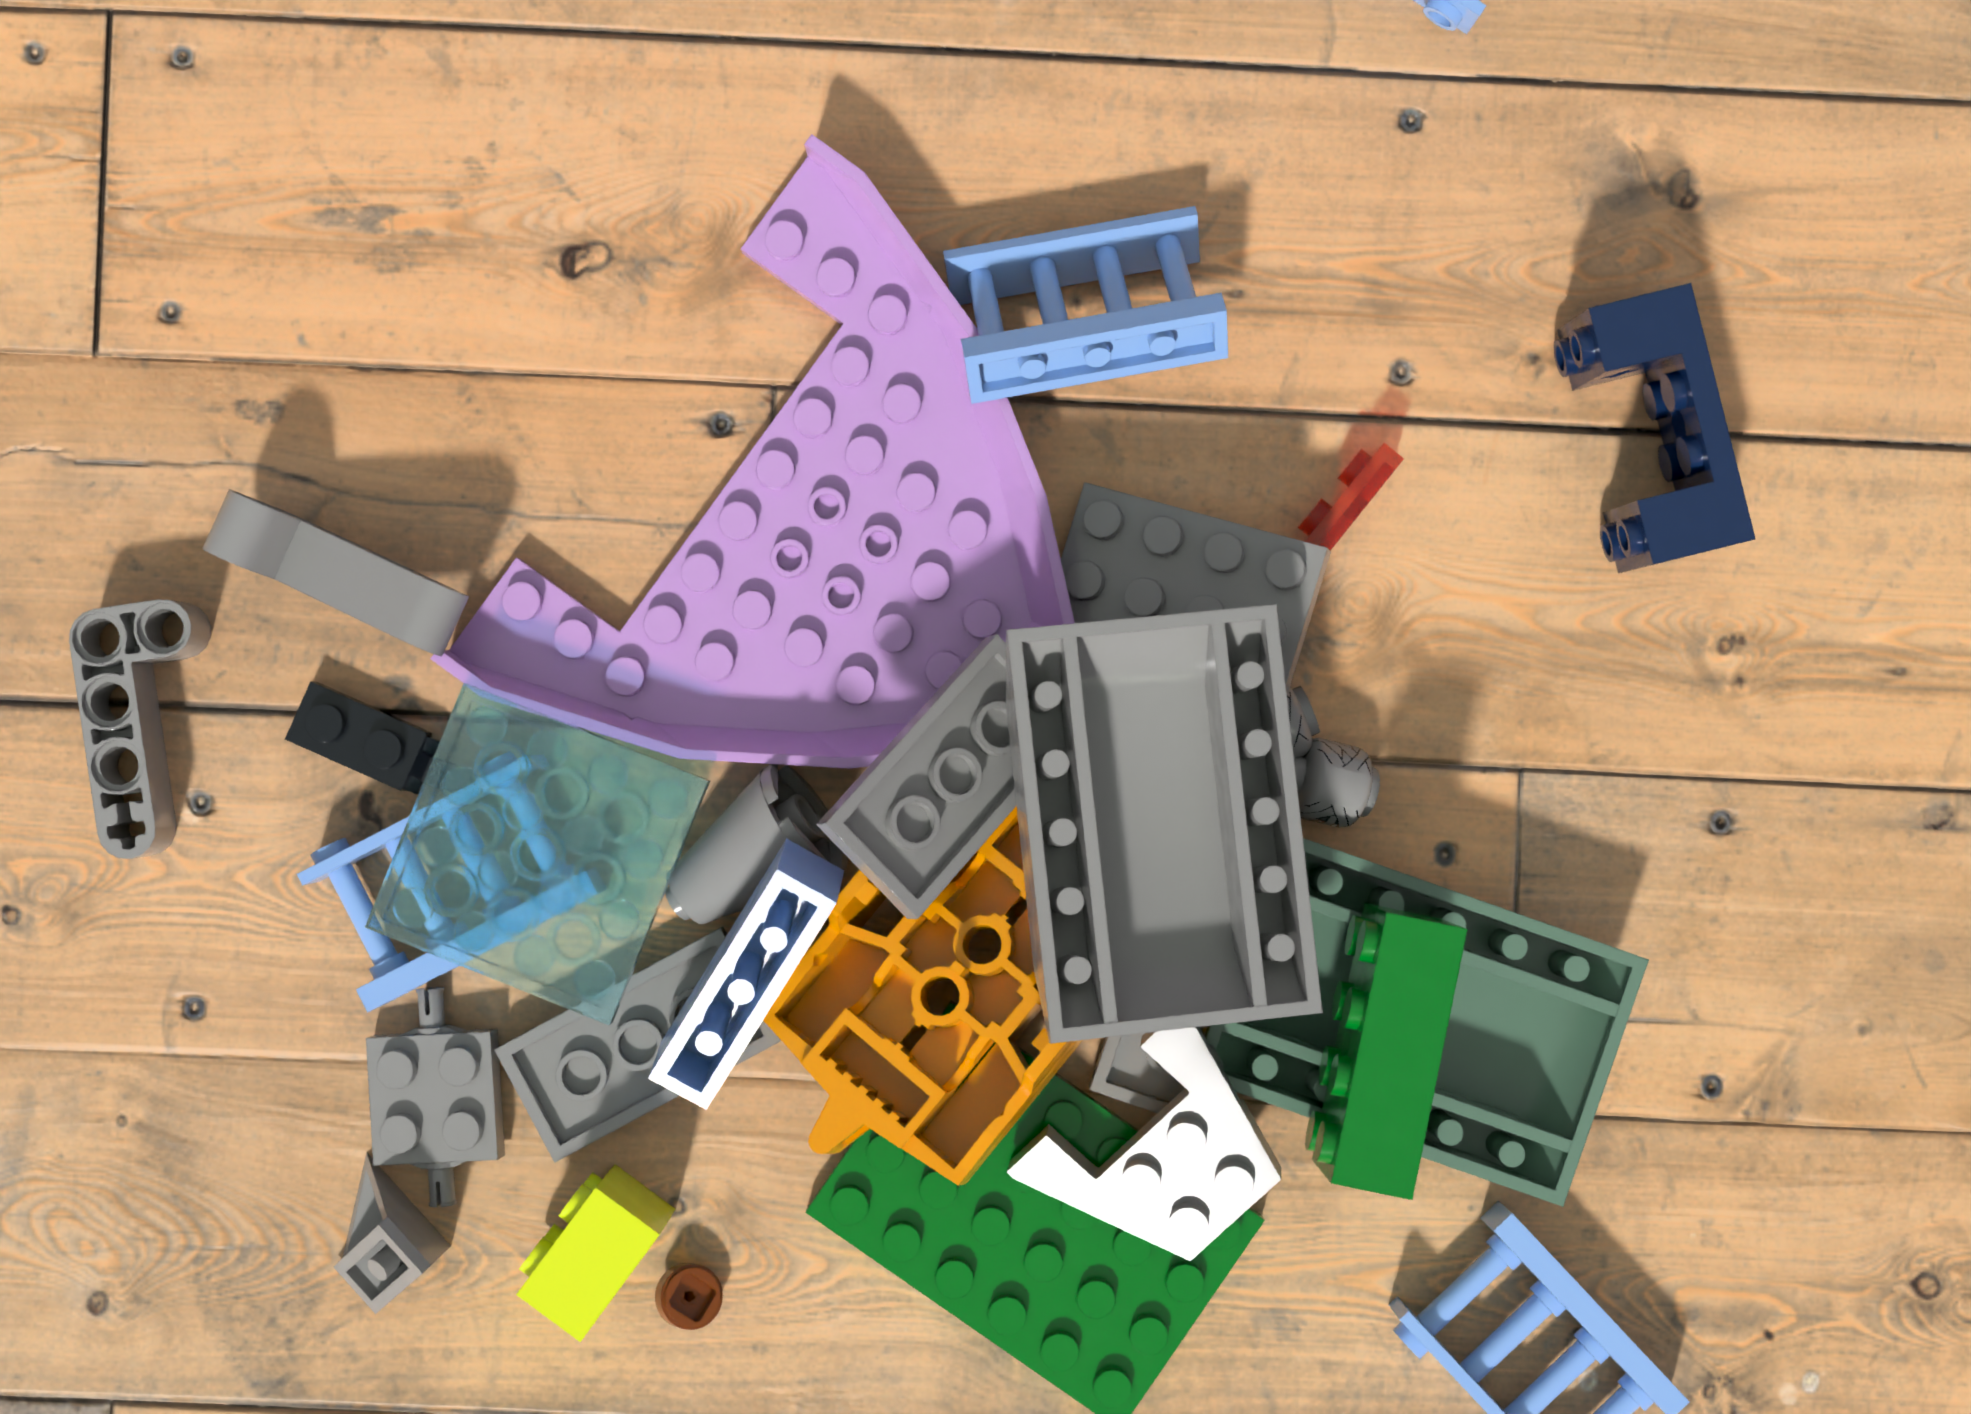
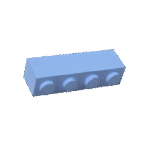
[648,838,844,1109]

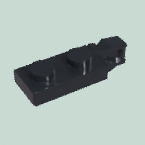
[285,681,468,794]

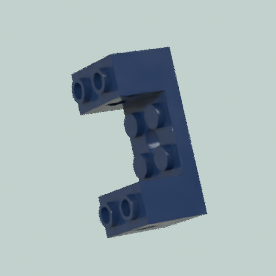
[1554,283,1756,574]

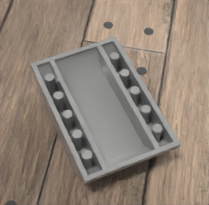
[1006,604,1323,1044]

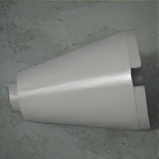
[665,764,848,924]

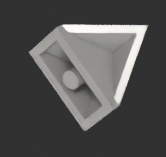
[334,1152,451,1314]

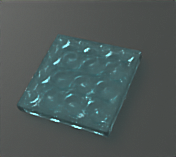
[365,683,710,1025]

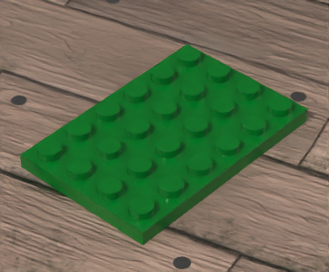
[805,1000,1265,1414]

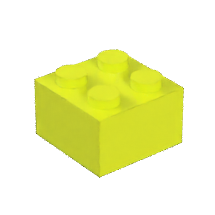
[516,1164,676,1342]

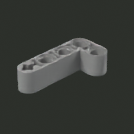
[202,489,469,657]
[69,599,211,859]

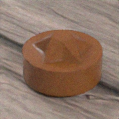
[655,1263,723,1330]

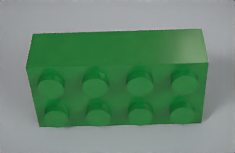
[1305,903,1468,1200]

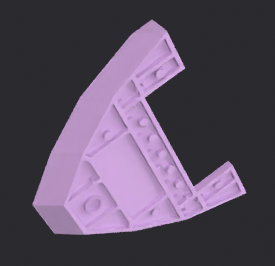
[430,134,1075,769]

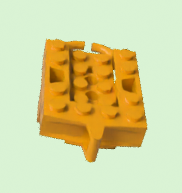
[763,806,1083,1186]

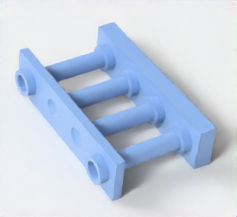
[943,206,1228,404]
[297,749,608,1013]
[1389,1201,1689,1414]

